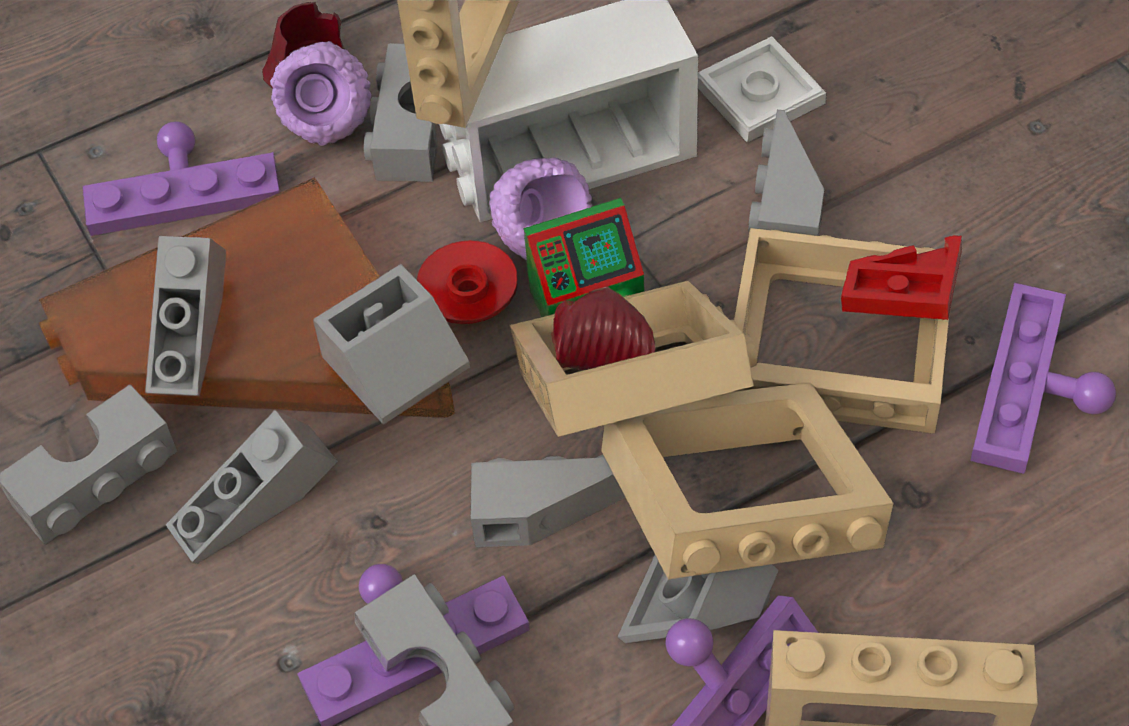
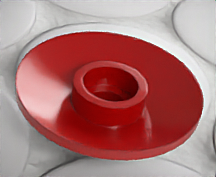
[417,240,518,324]

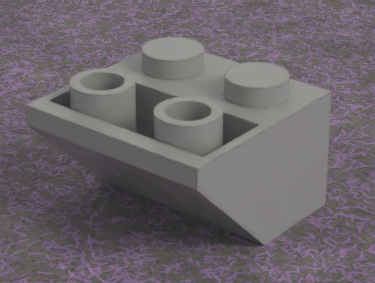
[313,264,470,425]

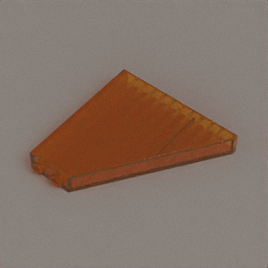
[38,177,455,418]

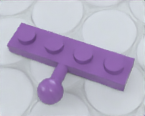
[83,121,282,236]
[970,283,1116,474]
[297,564,529,726]
[666,595,818,726]

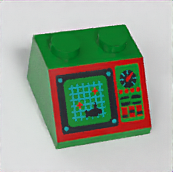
[523,198,645,317]

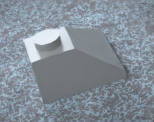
[618,555,779,643]

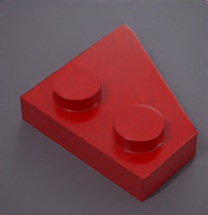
[841,235,962,320]

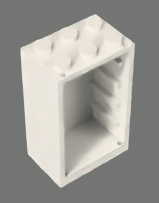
[439,0,698,222]

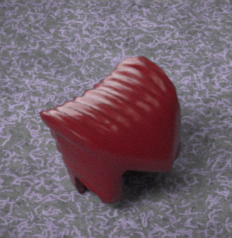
[262,2,345,89]
[551,287,655,370]

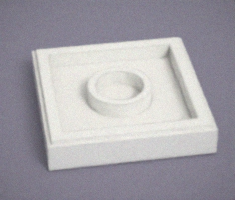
[698,36,826,143]

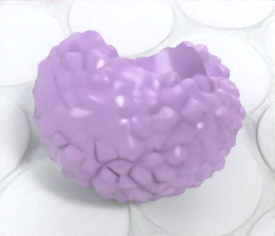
[270,41,371,146]
[489,157,592,260]

